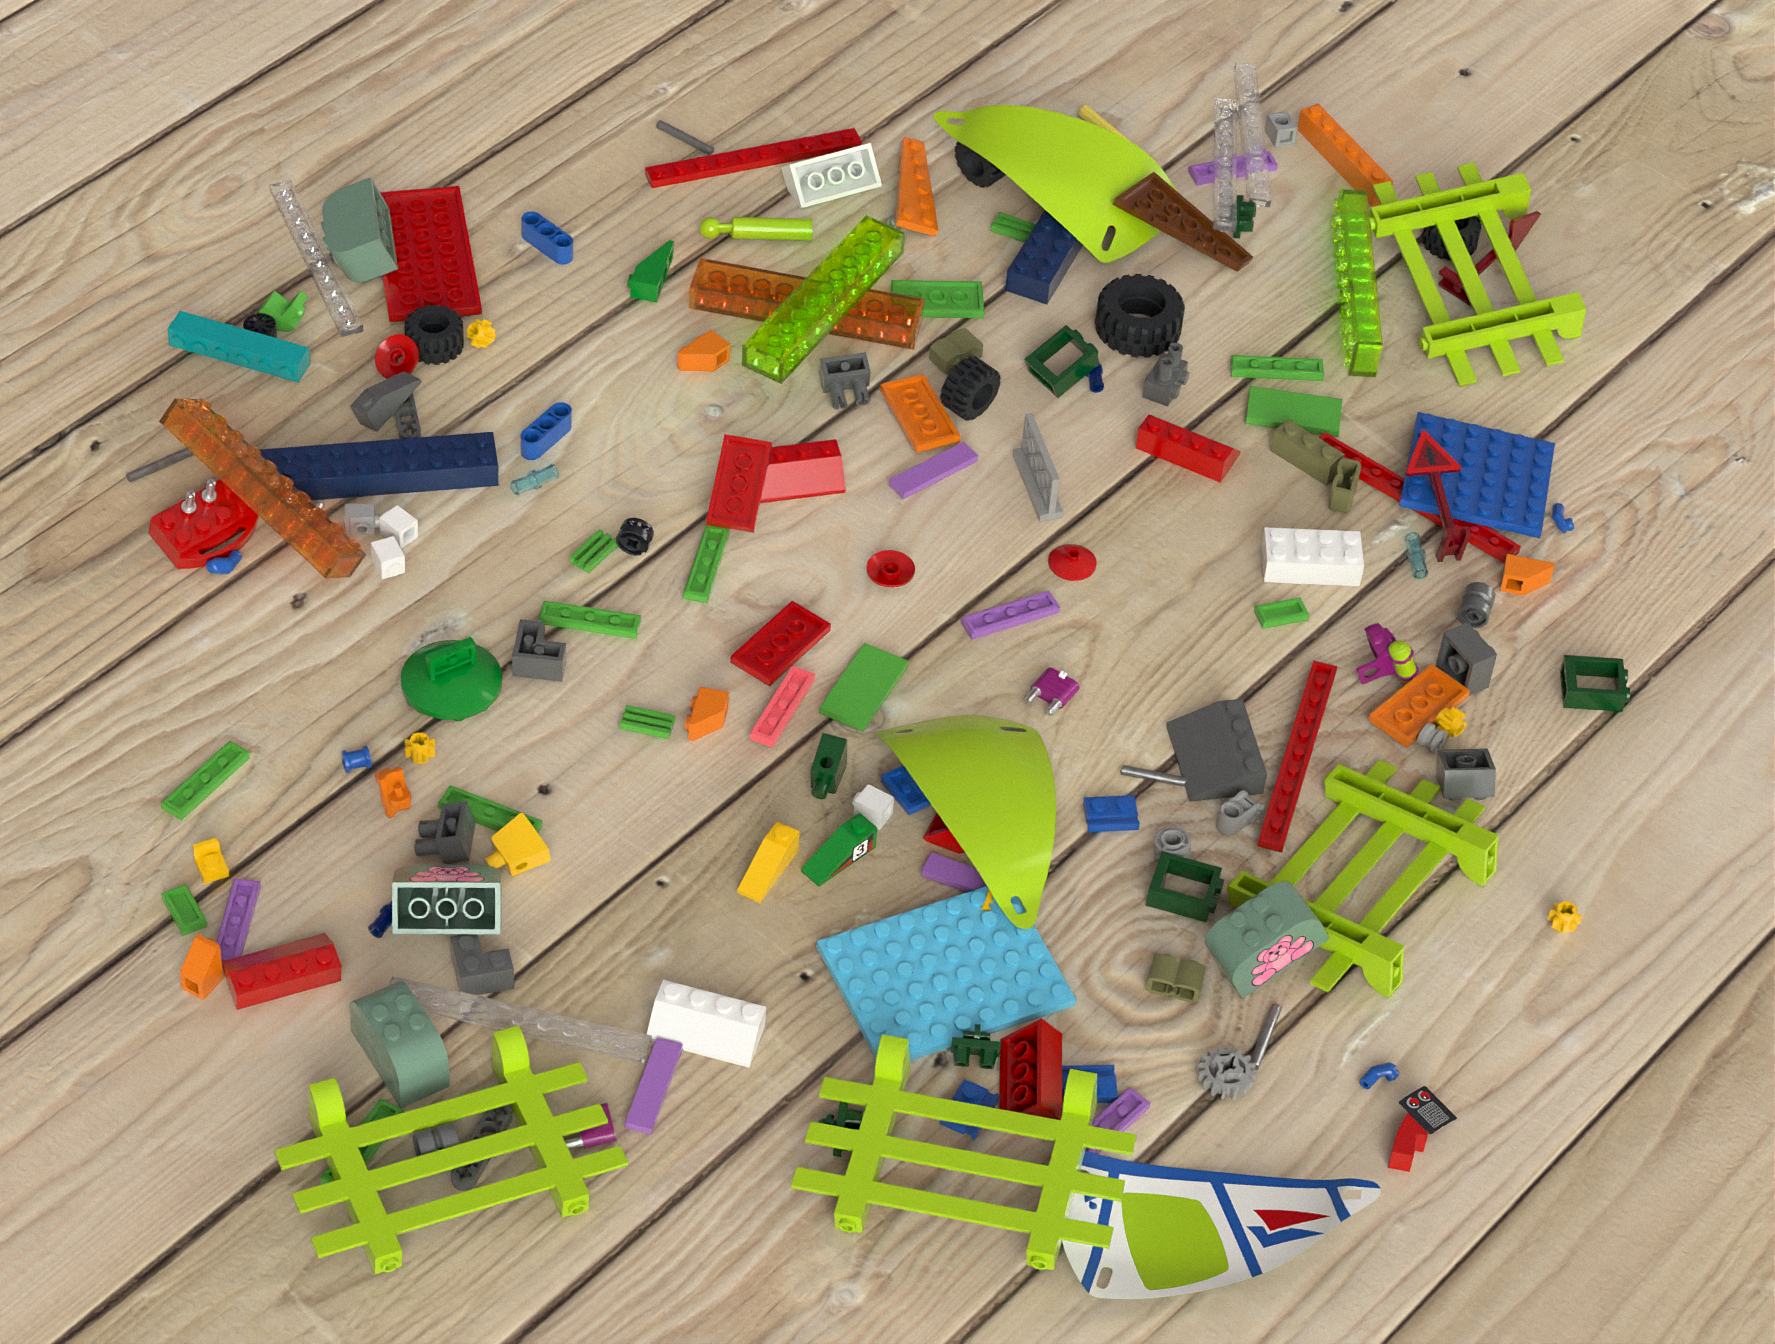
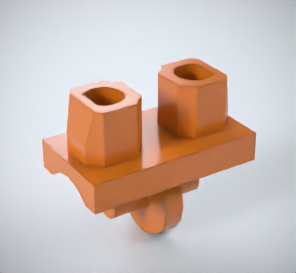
[375,766,412,818]

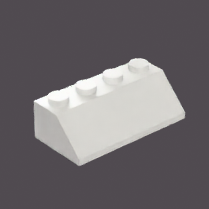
[781,143,882,209]
[646,980,766,1068]

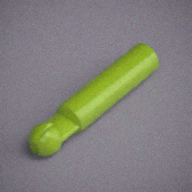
[700,217,813,241]

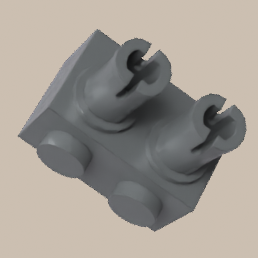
[1142,343,1190,407]
[819,352,871,409]
[414,801,476,863]

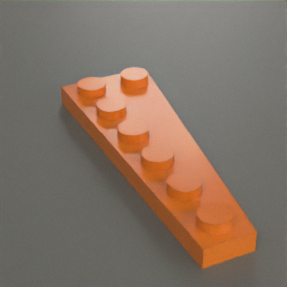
[895,137,939,237]

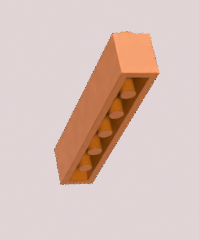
[1297,103,1393,207]

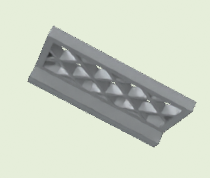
[1013,413,1063,522]

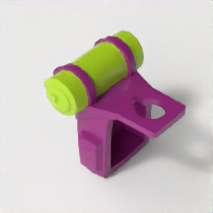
[1356,623,1419,685]

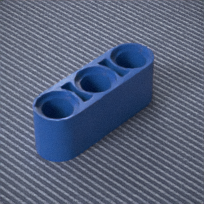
[521,211,573,265]
[520,402,572,460]

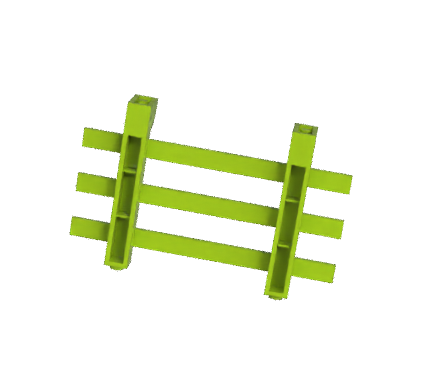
[1367,162,1586,387]
[1227,759,1499,998]
[274,1025,628,1275]
[791,1034,1137,1270]

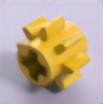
[467,319,496,348]
[1435,707,1467,738]
[405,733,435,764]
[1547,901,1582,933]

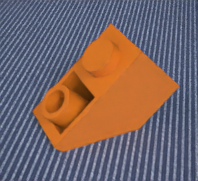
[677,330,730,372]
[1500,554,1555,595]
[685,687,730,741]
[180,934,223,1000]

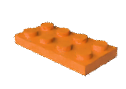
[880,374,960,453]
[1368,664,1470,748]

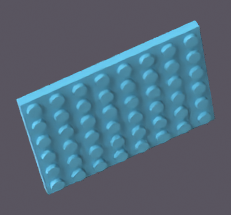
[816,886,1077,1061]

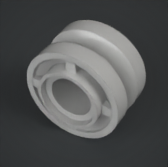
[1154,827,1191,861]

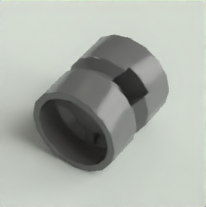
[1457,582,1496,628]
[412,1122,459,1157]

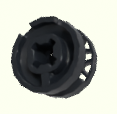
[243,313,277,338]
[616,518,654,556]

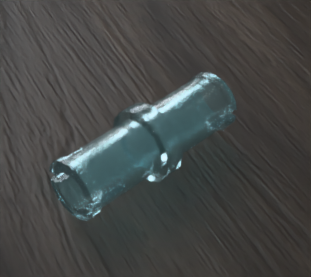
[510,464,559,495]
[1405,532,1428,579]

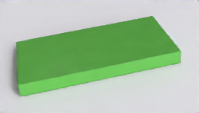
[891,280,985,318]
[1245,386,1342,437]
[819,643,909,732]

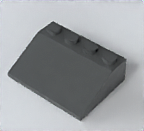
[1166,699,1267,802]

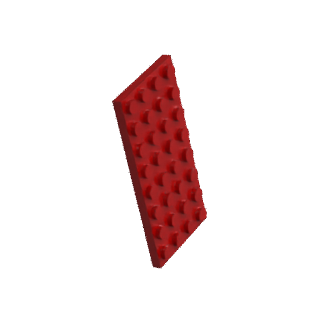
[380,186,482,322]

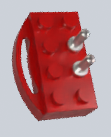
[148,474,260,569]

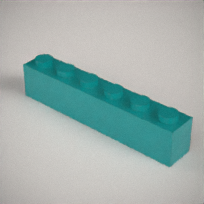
[167,311,310,382]

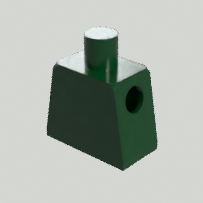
[811,733,847,799]

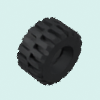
[954,141,1006,188]
[1422,216,1482,261]
[404,305,464,365]
[940,356,1001,421]

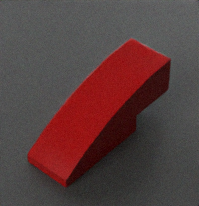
[1388,1113,1428,1172]

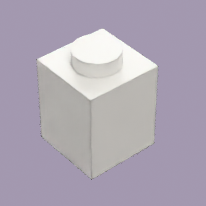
[379,505,418,549]
[371,536,405,579]
[852,784,894,830]

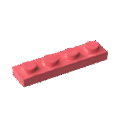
[750,666,815,748]

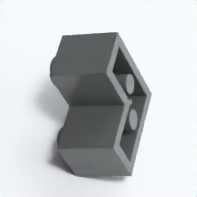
[512,619,566,682]
[450,934,514,998]

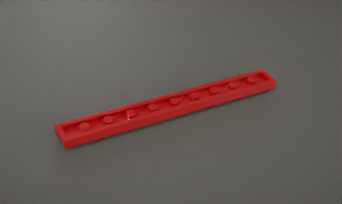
[645,128,862,188]
[1319,432,1521,563]
[1257,660,1338,853]

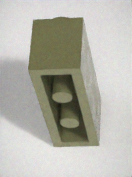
[1270,419,1344,486]

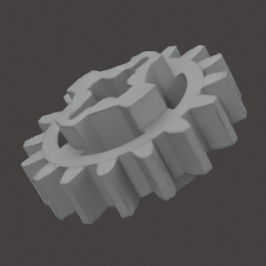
[1197,1045,1257,1100]

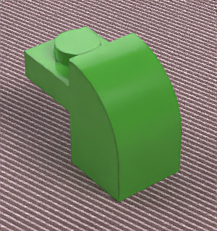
[256,291,308,332]

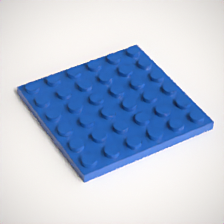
[1399,412,1555,538]

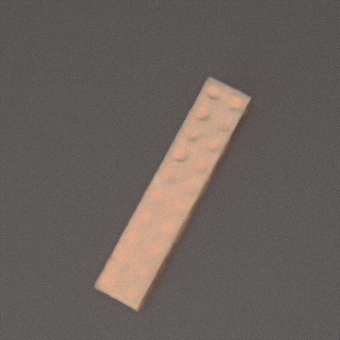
[689,258,925,350]
[159,398,367,578]

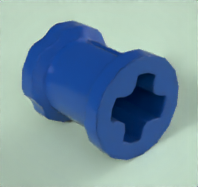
[341,745,372,773]

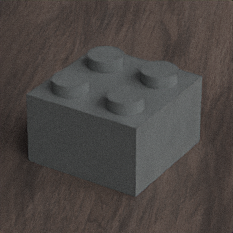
[1436,622,1497,696]
[1436,748,1496,801]

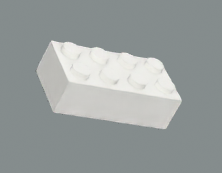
[1261,527,1364,586]

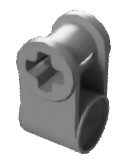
[1216,790,1264,836]

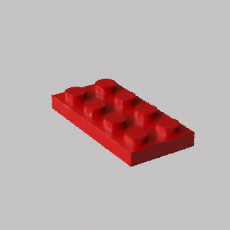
[706,434,772,533]
[730,601,831,687]

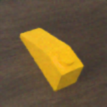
[737,821,800,903]

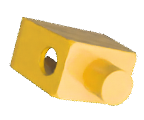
[484,812,551,876]

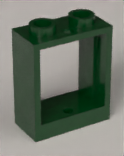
[1024,325,1100,398]
[1560,655,1630,712]
[1146,852,1224,922]

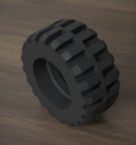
[1095,274,1185,358]

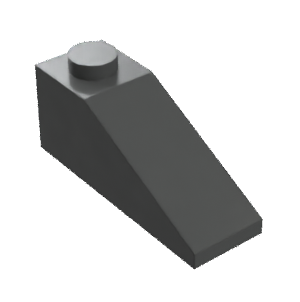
[350,372,422,432]

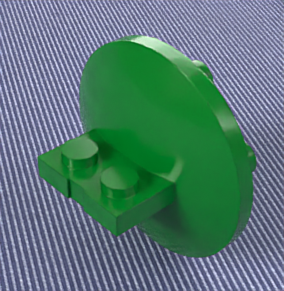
[401,637,502,721]

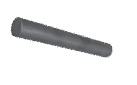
[656,120,714,155]
[126,446,195,483]
[1121,765,1188,787]
[1250,1004,1282,1070]

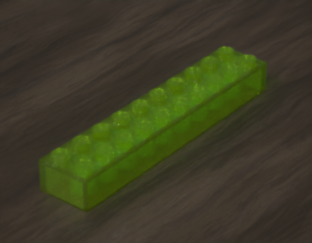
[1330,189,1383,377]
[742,215,905,384]

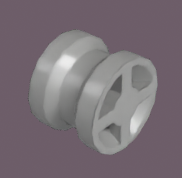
[1417,722,1448,754]

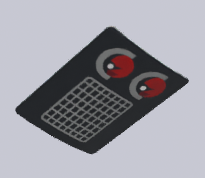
[1399,1086,1457,1135]

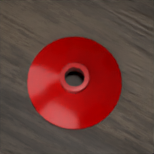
[375,334,419,379]
[1048,544,1097,581]
[866,550,915,588]

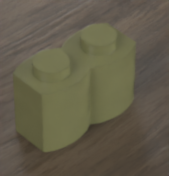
[929,328,983,375]
[1328,458,1361,513]
[1146,954,1206,1003]

